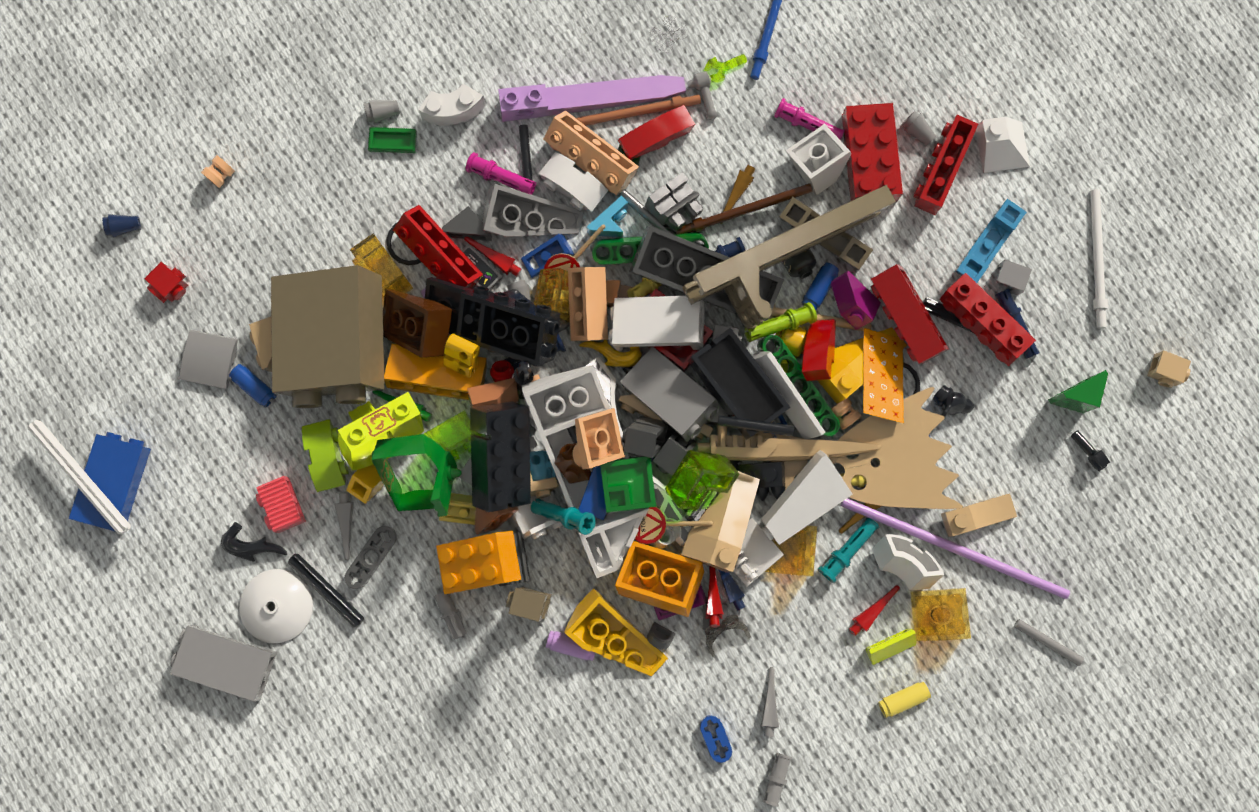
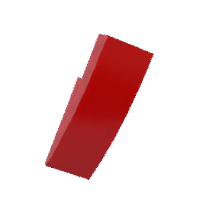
[618,105,696,160]
[802,319,836,381]

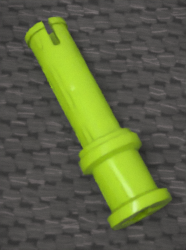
[744,302,817,342]

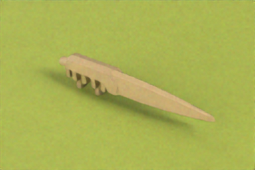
[697,424,881,461]

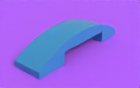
[955,199,1027,283]

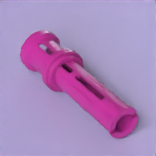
[774,98,845,140]
[465,152,536,195]

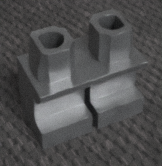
[644,172,703,232]

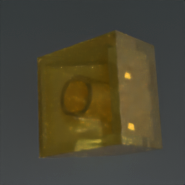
[910,588,971,641]

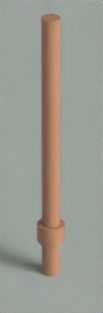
[576,95,701,126]

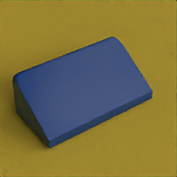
[578,465,607,520]

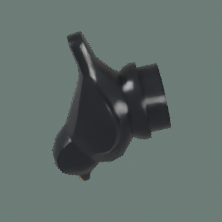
[932,385,974,417]

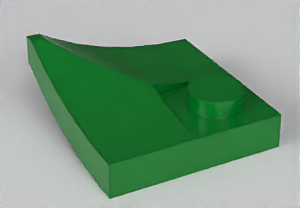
[600,456,656,513]

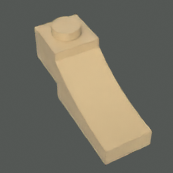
[941,493,1017,537]

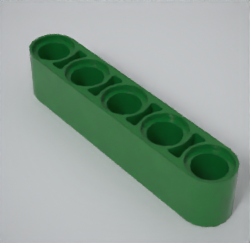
[592,233,709,265]
[757,335,840,436]

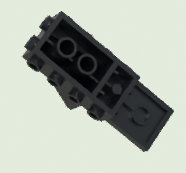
[425,277,561,366]

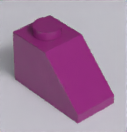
[831,270,881,330]

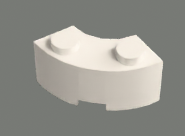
[418,84,486,126]
[538,152,608,212]
[872,534,944,591]

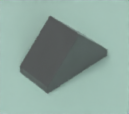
[442,206,492,241]

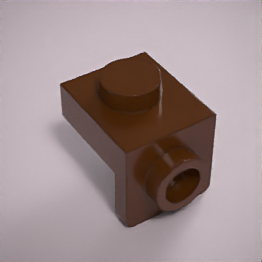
[554,443,592,484]

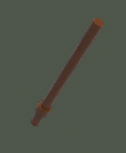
[676,183,813,234]

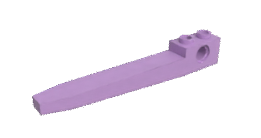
[498,75,686,122]

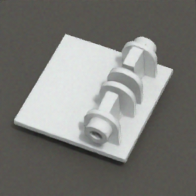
[734,518,784,587]

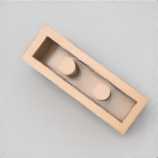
[568,267,608,341]

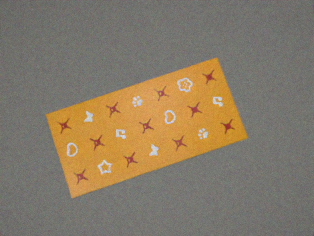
[863,328,904,423]

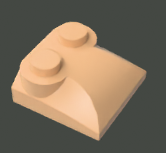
[573,408,625,469]

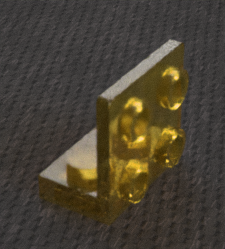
[534,268,570,323]
[764,525,817,576]

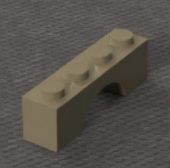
[779,197,873,271]
[506,587,552,622]

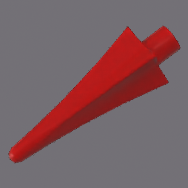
[464,237,522,277]
[705,566,724,628]
[849,585,900,636]

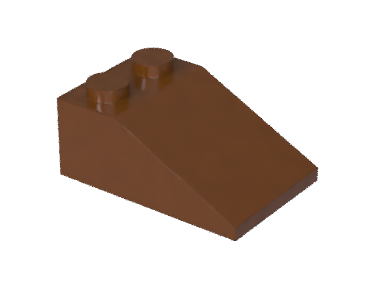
[383,289,452,358]

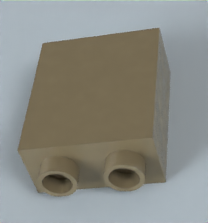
[271,265,385,408]

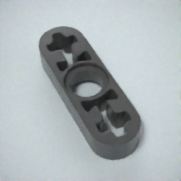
[344,526,397,589]

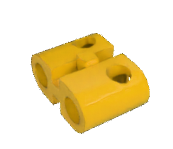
[443,334,480,378]

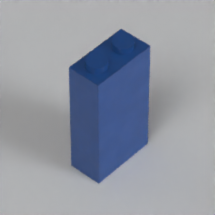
[69,432,151,532]

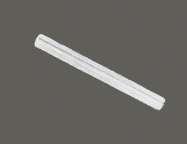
[28,420,131,535]

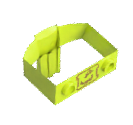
[338,392,424,471]

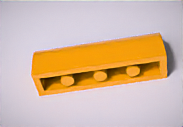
[384,344,487,400]

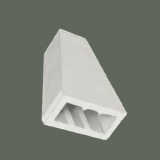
[761,450,853,545]

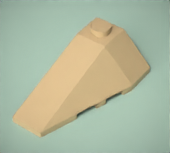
[681,471,760,572]

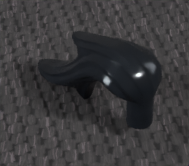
[221,522,288,562]

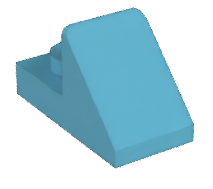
[587,195,628,238]

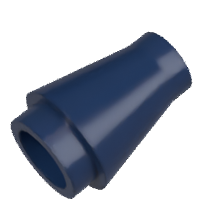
[102,214,141,238]

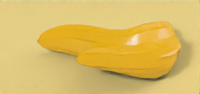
[579,339,642,368]

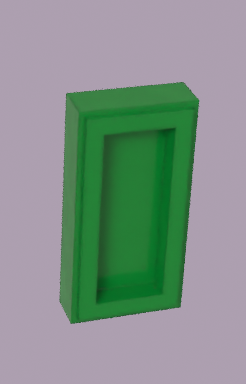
[368,127,417,153]

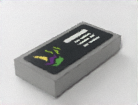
[462,244,503,291]

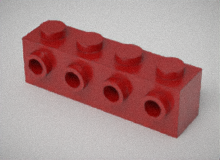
[913,115,978,215]
[393,205,483,289]
[939,273,1036,367]

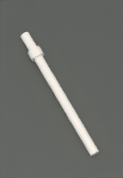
[1090,189,1108,329]

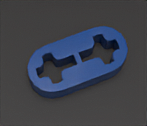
[700,715,732,763]

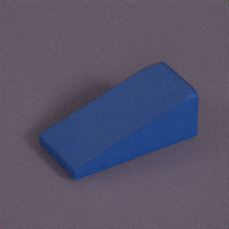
[521,233,575,278]

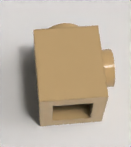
[1147,350,1191,388]

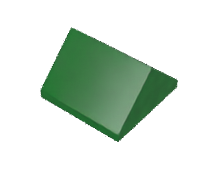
[1048,370,1108,413]

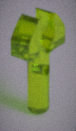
[704,54,747,82]

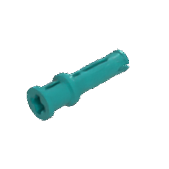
[531,498,596,535]
[817,517,880,583]

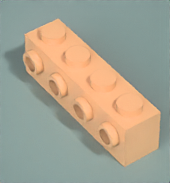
[543,111,639,196]

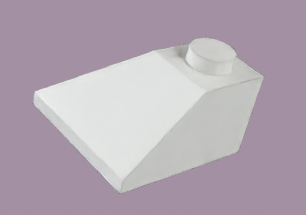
[976,117,1030,173]
[786,124,851,195]

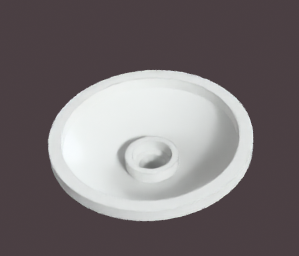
[239,569,313,643]

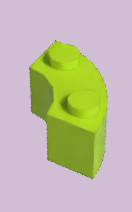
[302,419,349,492]

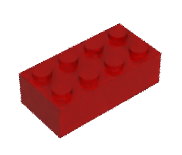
[842,103,903,202]
[870,264,949,364]

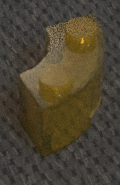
[350,233,413,298]

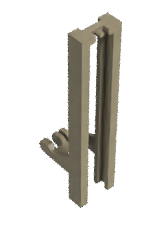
[682,185,896,330]

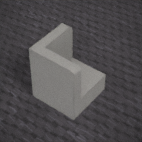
[996,259,1032,296]

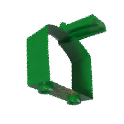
[372,434,462,517]

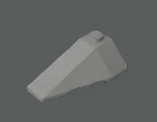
[483,184,584,237]

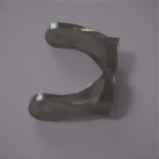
[705,615,752,657]

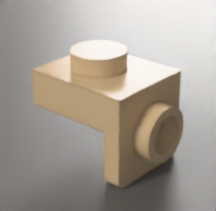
[530,472,558,499]

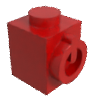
[144,262,188,303]

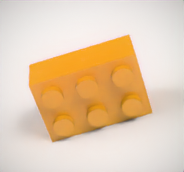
[436,531,521,595]
[615,541,704,617]

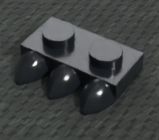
[735,462,785,501]

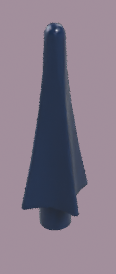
[718,569,746,611]

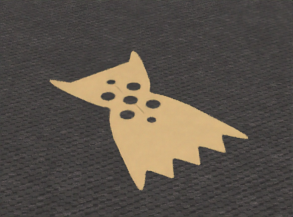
[753,387,963,541]

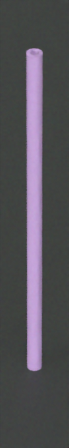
[840,498,1070,599]

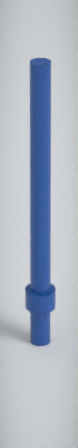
[750,0,782,80]

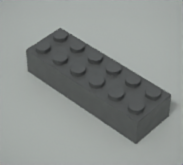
[629,226,784,321]

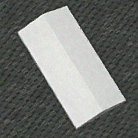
[752,351,826,439]

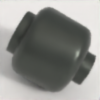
[782,249,817,279]

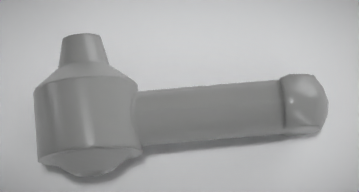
[688,71,717,120]

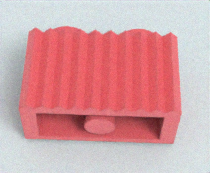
[256,476,306,533]

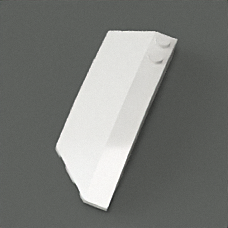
[522,365,649,578]

